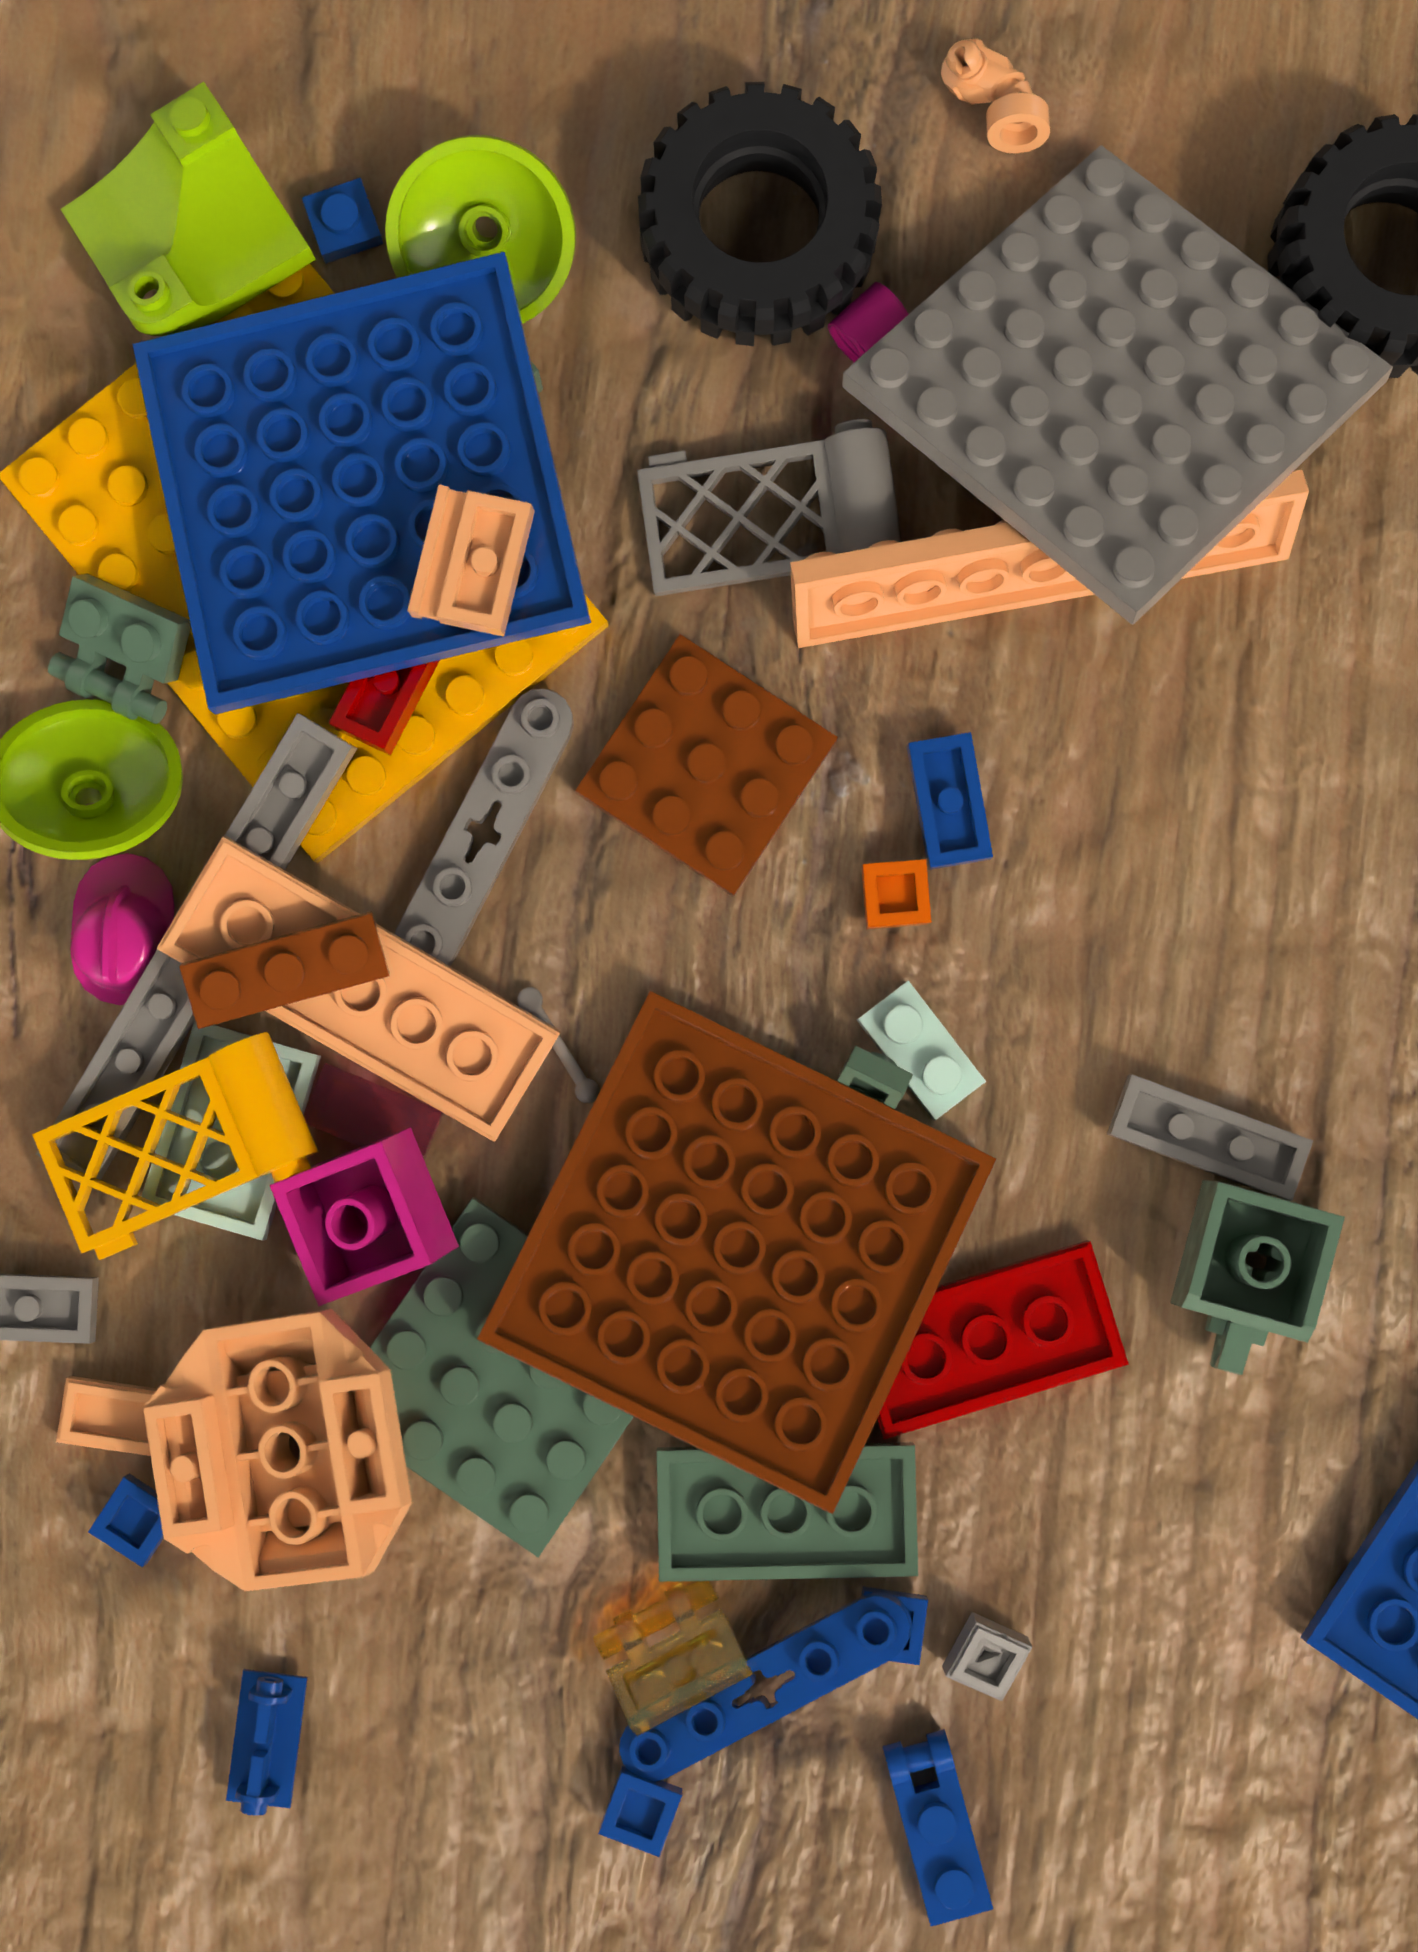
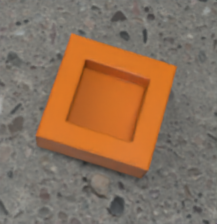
[861,859,932,929]

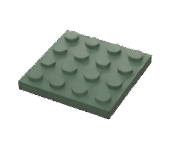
[370,1197,633,1558]

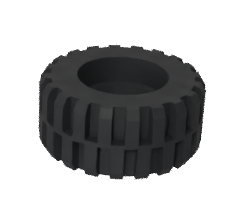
[638,82,882,346]
[1268,114,1418,378]

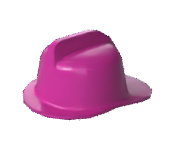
[71,853,175,1005]

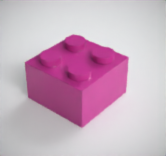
[269,1127,459,1306]

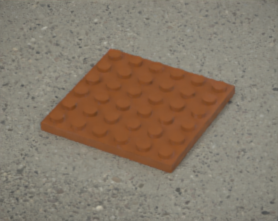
[477,991,996,1514]

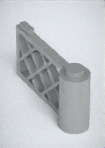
[637,419,902,596]

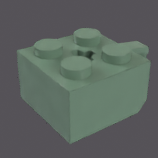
[1170,1180,1345,1375]

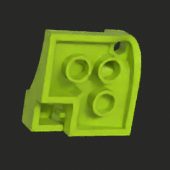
[60,81,316,336]

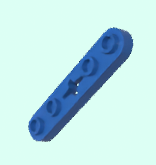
[619,1592,912,1782]

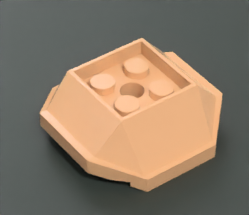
[143,1309,412,1591]

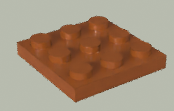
[575,634,838,897]

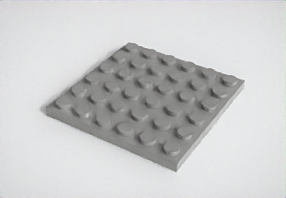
[842,145,1393,625]

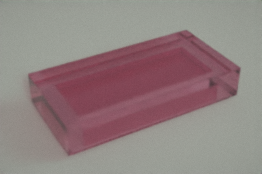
[303,1063,444,1161]

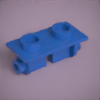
[226,1669,308,1816]

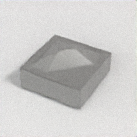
[942,1612,1032,1701]

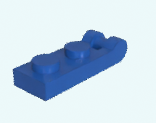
[882,1729,994,1927]

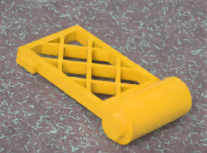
[32,1032,318,1260]

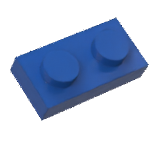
[906,732,993,870]

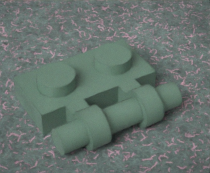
[48,573,191,724]

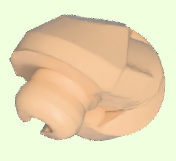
[941,38,1050,154]

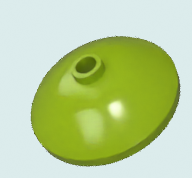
[385,135,576,324]
[0,699,183,860]

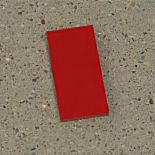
[877,1240,1129,1439]

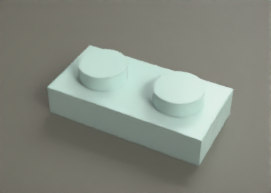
[857,980,986,1120]

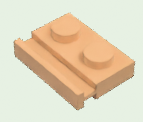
[408,485,535,637]

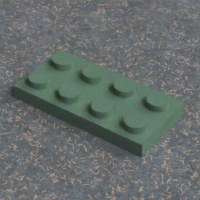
[656,1442,918,1582]

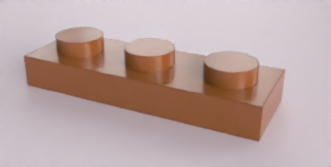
[179,911,390,1029]

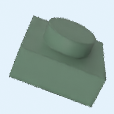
[836,1045,913,1109]

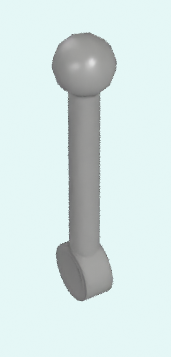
[517,987,600,1103]

